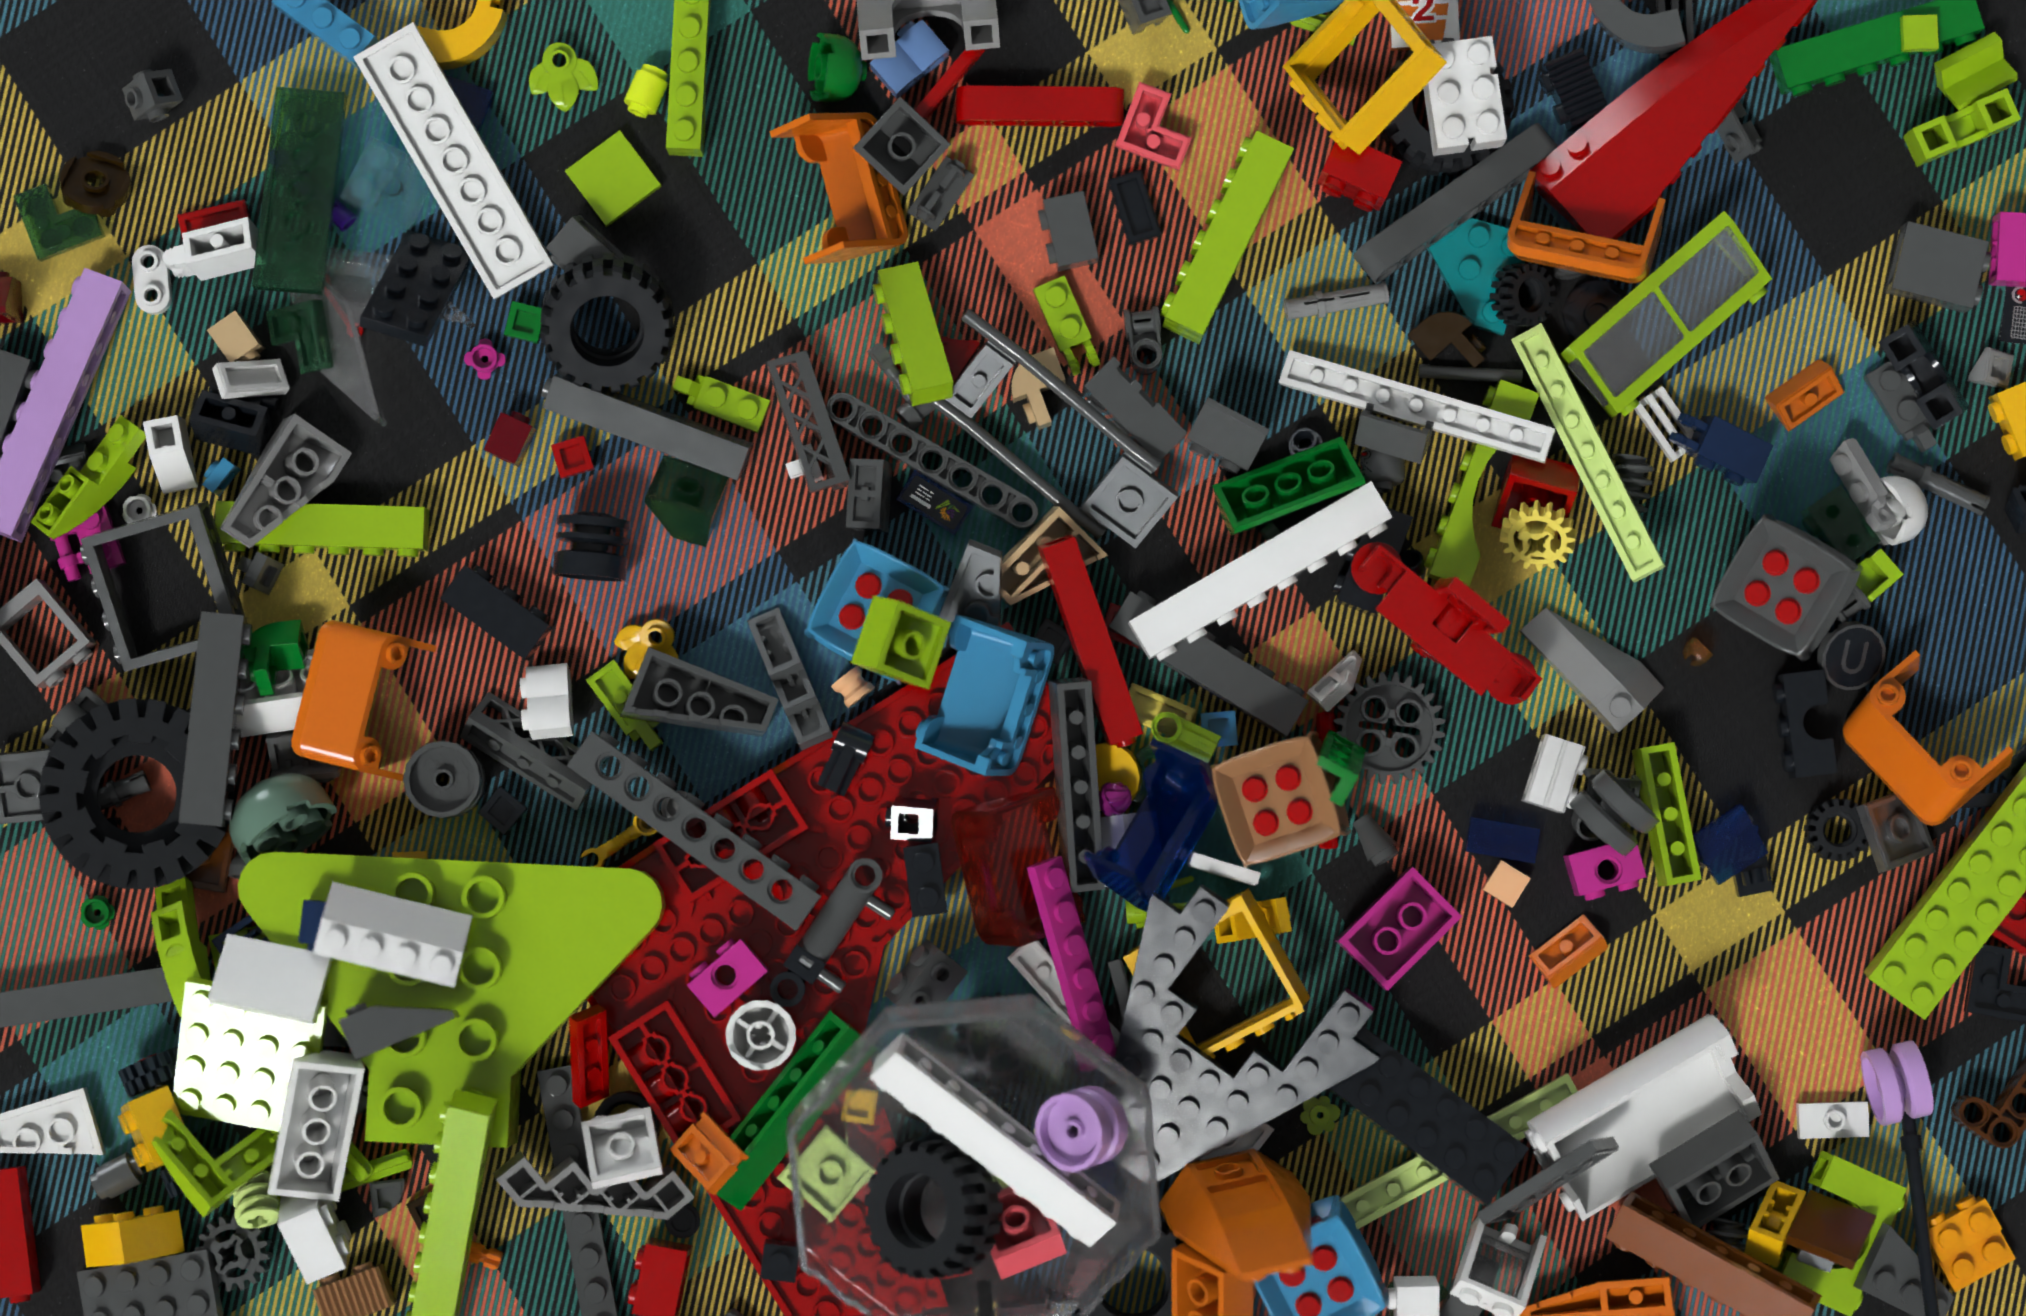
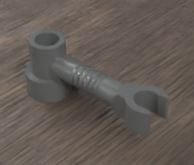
[867,343,935,431]

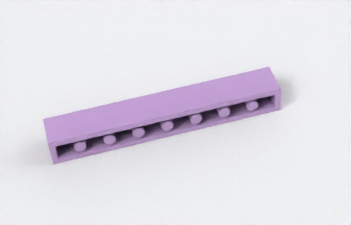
[0,268,131,543]

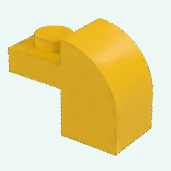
[1214,897,1292,944]

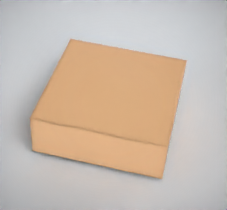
[1482,860,1531,908]

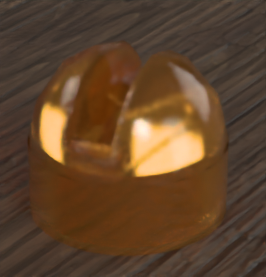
[1682,636,1714,666]

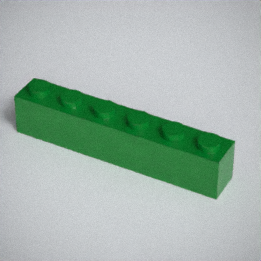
[1769,0,1985,97]
[716,1011,873,1211]

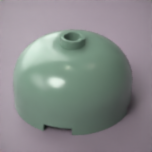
[229,773,337,865]

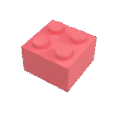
[990,1187,1067,1280]

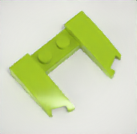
[152,1109,279,1218]

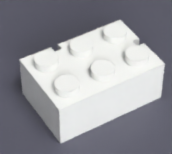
[1423,36,1507,156]

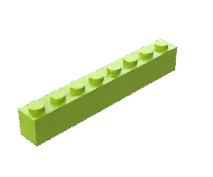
[406,1089,497,1316]

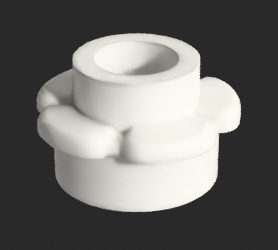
[122,494,157,524]

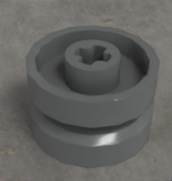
[403,741,487,819]
[1569,768,1660,857]

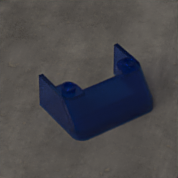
[1083,739,1218,912]

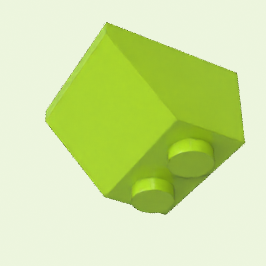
[851,595,951,690]

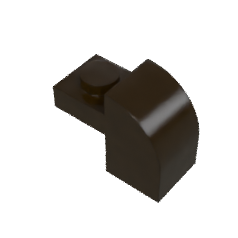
[1408,311,1487,368]

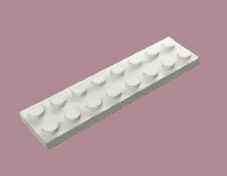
[353,22,555,299]

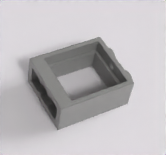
[0,578,97,689]

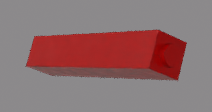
[1037,535,1143,748]

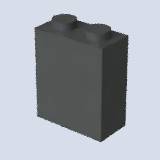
[1884,221,1991,313]

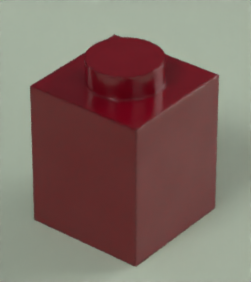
[483,410,536,467]

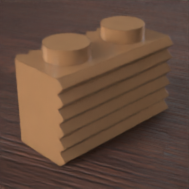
[312,1260,397,1316]

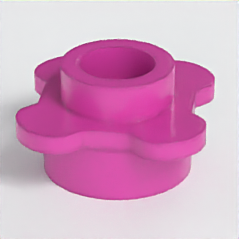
[464,339,506,380]

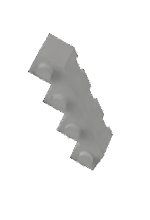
[493,1151,695,1220]

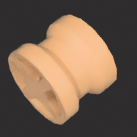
[831,666,875,708]

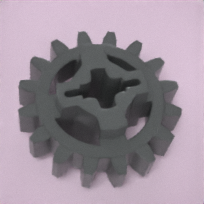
[195,1215,273,1292]

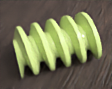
[233,1164,279,1229]

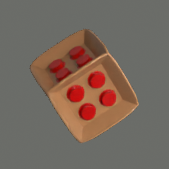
[1211,731,1351,868]

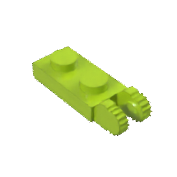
[1033,275,1101,376]

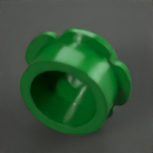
[80,895,115,930]

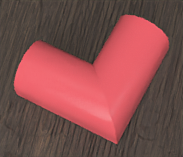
[1115,82,1192,171]

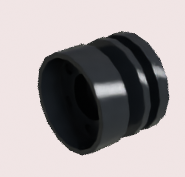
[553,512,630,582]

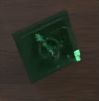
[644,455,729,547]

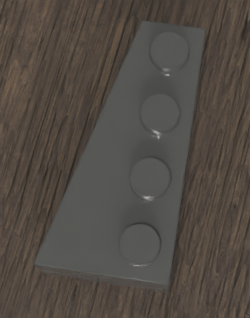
[620,647,779,736]

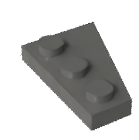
[939,539,1002,638]
[1853,1223,1955,1316]

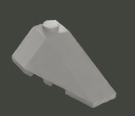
[220,414,352,548]
[1520,608,1664,734]

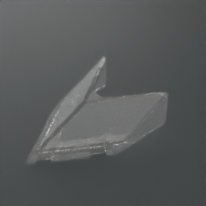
[276,239,476,427]

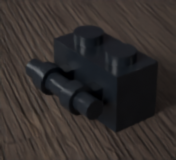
[190,381,279,456]

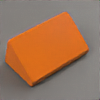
[1765,359,1845,431]
[1528,914,1608,989]

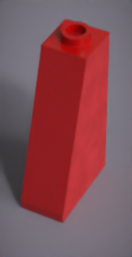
[0,1165,41,1303]

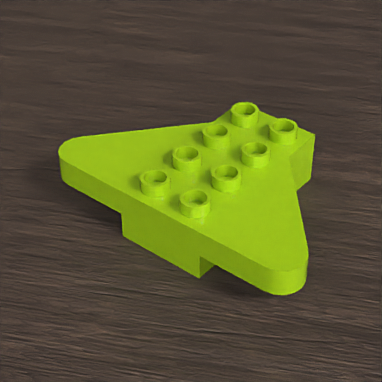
[238,852,666,1148]

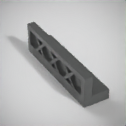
[766,350,850,493]
[460,692,606,810]

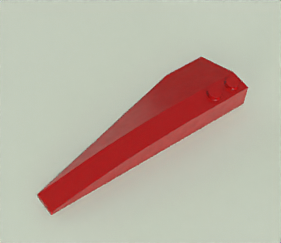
[1528,0,1818,240]

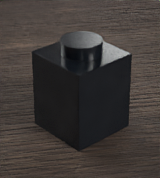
[760,1238,801,1283]

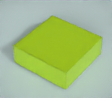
[1900,14,1939,52]

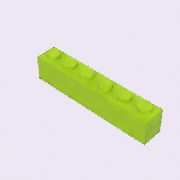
[215,501,429,557]

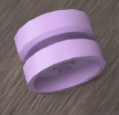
[1861,1040,1933,1126]
[1035,1085,1128,1172]

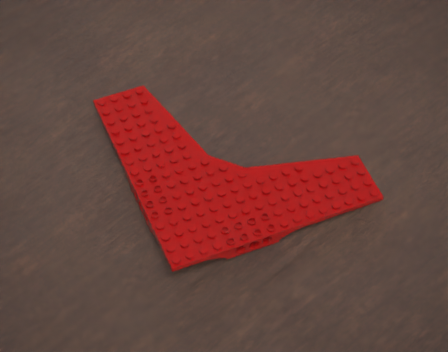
[588,622,1054,1316]

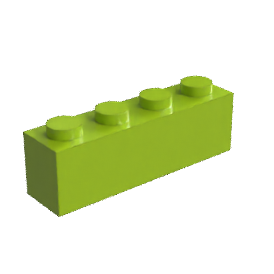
[873,261,953,406]
[1632,742,1702,887]

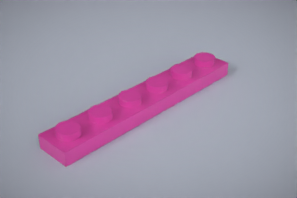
[1026,856,1117,1067]

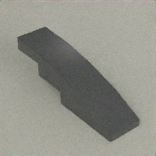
[747,607,833,751]

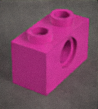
[1563,844,1647,901]
[687,938,770,1017]

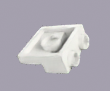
[581,1107,663,1190]

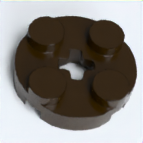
[60,151,131,217]

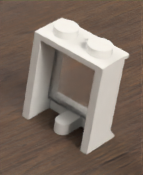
[1449,1216,1547,1316]

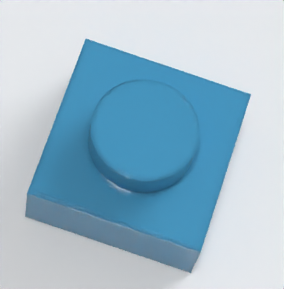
[202,457,241,496]
[1200,710,1238,747]

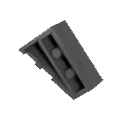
[1083,356,1187,462]

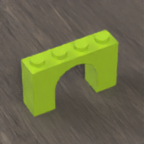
[1771,1150,1907,1316]

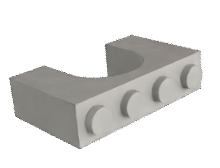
[857,0,1000,60]

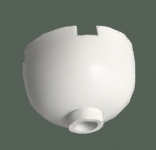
[1862,475,1928,546]
[726,1000,796,1071]

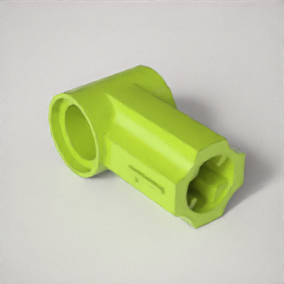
[1151,712,1221,764]

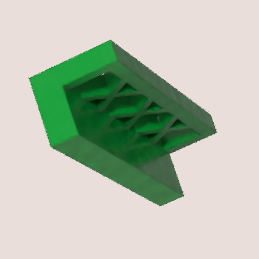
[1316,729,1366,807]

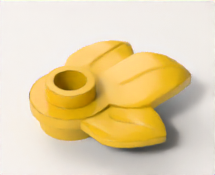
[614,618,679,679]

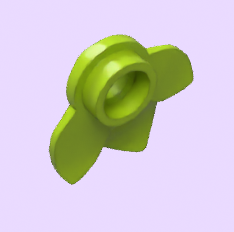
[529,42,598,112]

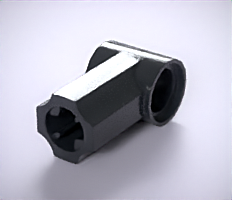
[817,722,875,797]

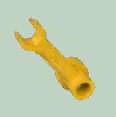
[581,815,658,867]

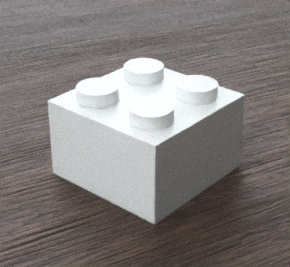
[277,1196,352,1284]

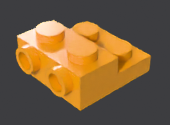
[1928,1195,2016,1292]

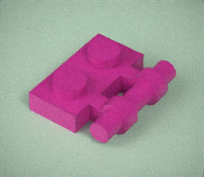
[50,504,126,582]

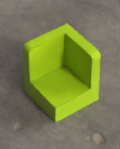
[1856,548,1904,602]

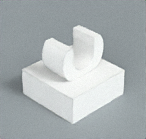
[785,443,824,482]

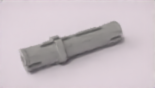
[1283,281,1389,321]

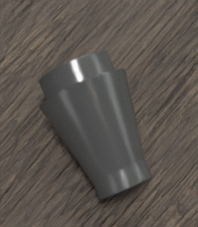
[1352,813,1399,867]

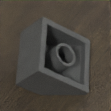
[853,97,951,196]
[1185,397,1270,475]

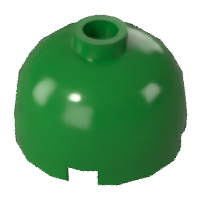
[808,33,867,102]

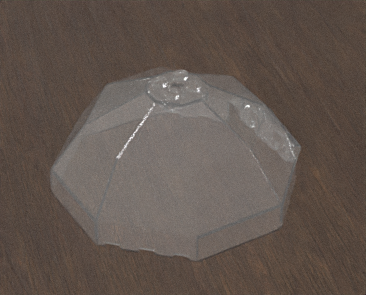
[787,994,1161,1316]

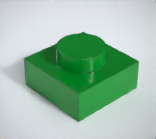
[504,301,542,344]

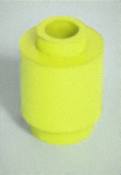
[624,64,668,118]

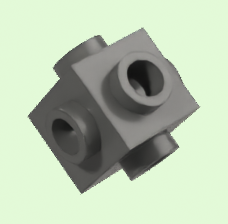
[122,69,183,122]

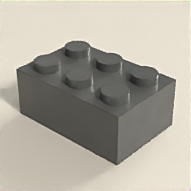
[1649,1110,1780,1228]

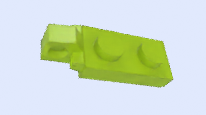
[673,374,771,434]
[586,659,663,751]

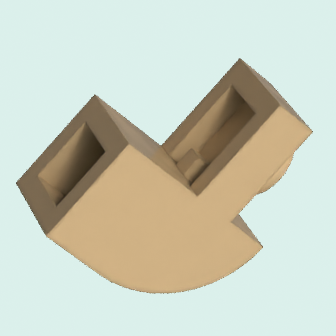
[1011,347,1066,430]

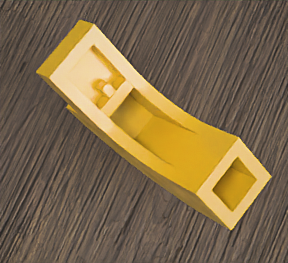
[417,0,507,70]

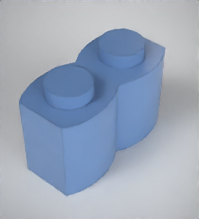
[870,19,949,99]

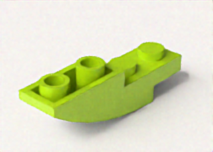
[30,415,146,539]
[151,877,211,1018]

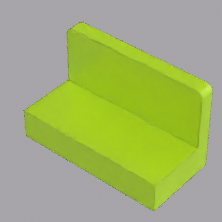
[1934,32,2018,110]

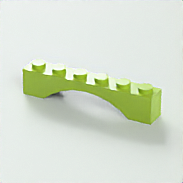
[666,0,711,157]
[1424,379,1540,587]

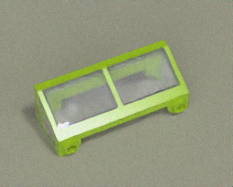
[1559,211,1772,418]

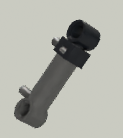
[770,858,896,1007]

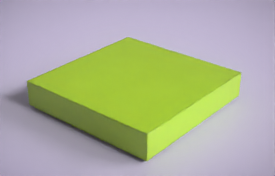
[565,130,662,227]

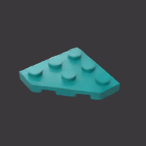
[1427,218,1525,336]

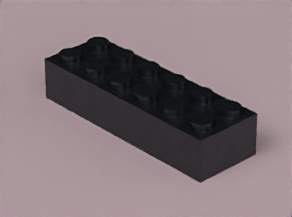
[1327,1026,1529,1207]

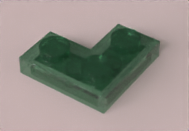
[13,183,105,262]
[266,299,334,374]

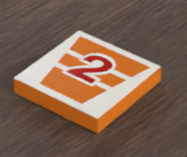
[1389,0,1460,51]

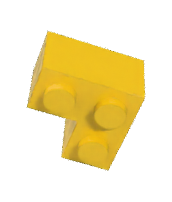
[81,1205,185,1267]

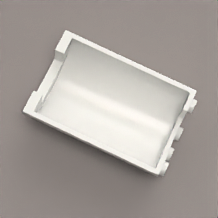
[1524,1014,1762,1221]

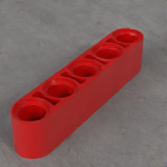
[956,85,1124,127]

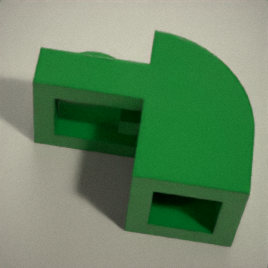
[244,620,308,696]

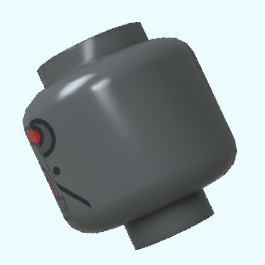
[1360,448,1405,493]

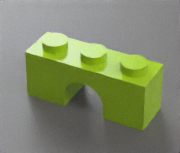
[1903,88,2021,167]

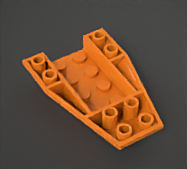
[1158,1148,1312,1281]

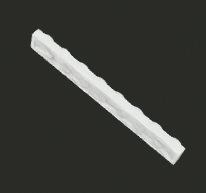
[1279,350,1555,464]

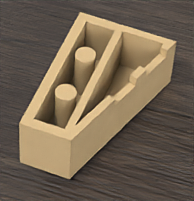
[1001,506,1108,605]

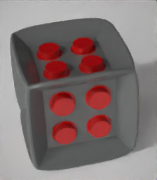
[1709,513,1863,661]

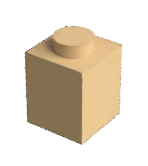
[207,310,265,362]

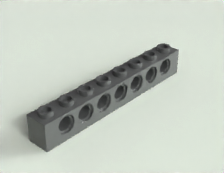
[567,730,822,931]

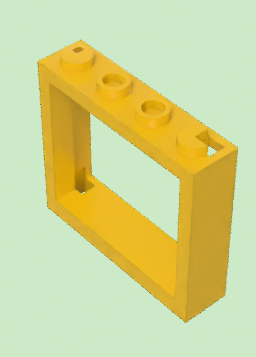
[1282,0,1447,155]
[1123,888,1310,1059]

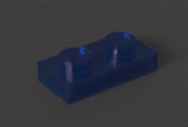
[1464,817,1540,863]

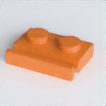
[669,1112,749,1196]

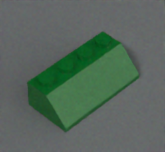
[1212,436,1366,536]

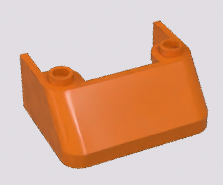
[769,112,908,264]
[1507,171,1666,283]
[291,620,437,781]
[1843,650,2014,826]

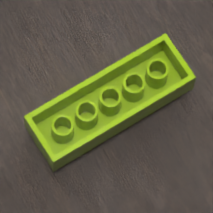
[1160,130,1294,344]

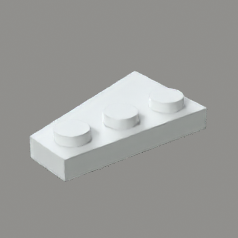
[0,1087,106,1155]

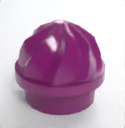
[1099,781,1132,816]

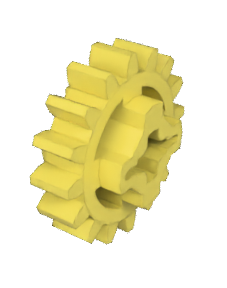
[1500,500,1577,571]

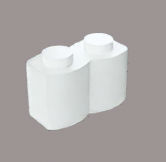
[520,663,574,740]

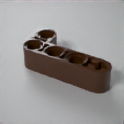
[1951,1056,2026,1148]

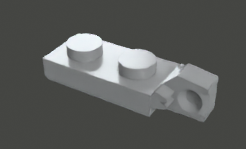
[1829,438,1897,532]

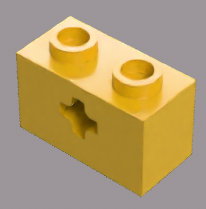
[1744,1181,1806,1268]

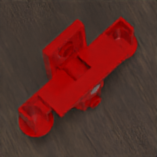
[1351,542,1543,705]

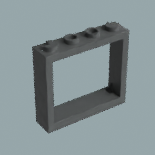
[80,500,248,672]

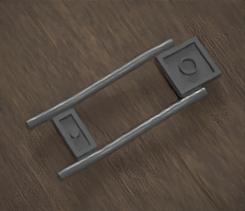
[929,308,1178,548]

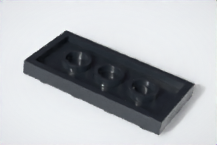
[360,230,471,347]

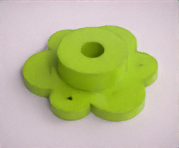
[1300,1096,1340,1135]

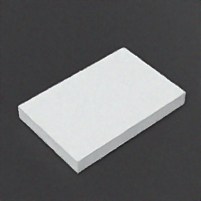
[208,934,332,1025]

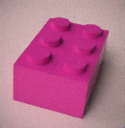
[1335,867,1462,991]

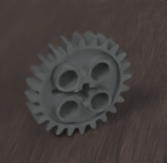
[1333,672,1446,784]

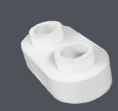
[132,245,172,315]

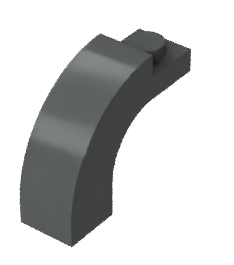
[1589,0,1686,54]

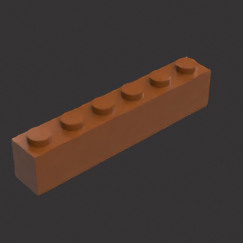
[1606,1191,1822,1316]

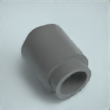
[90,1152,146,1200]

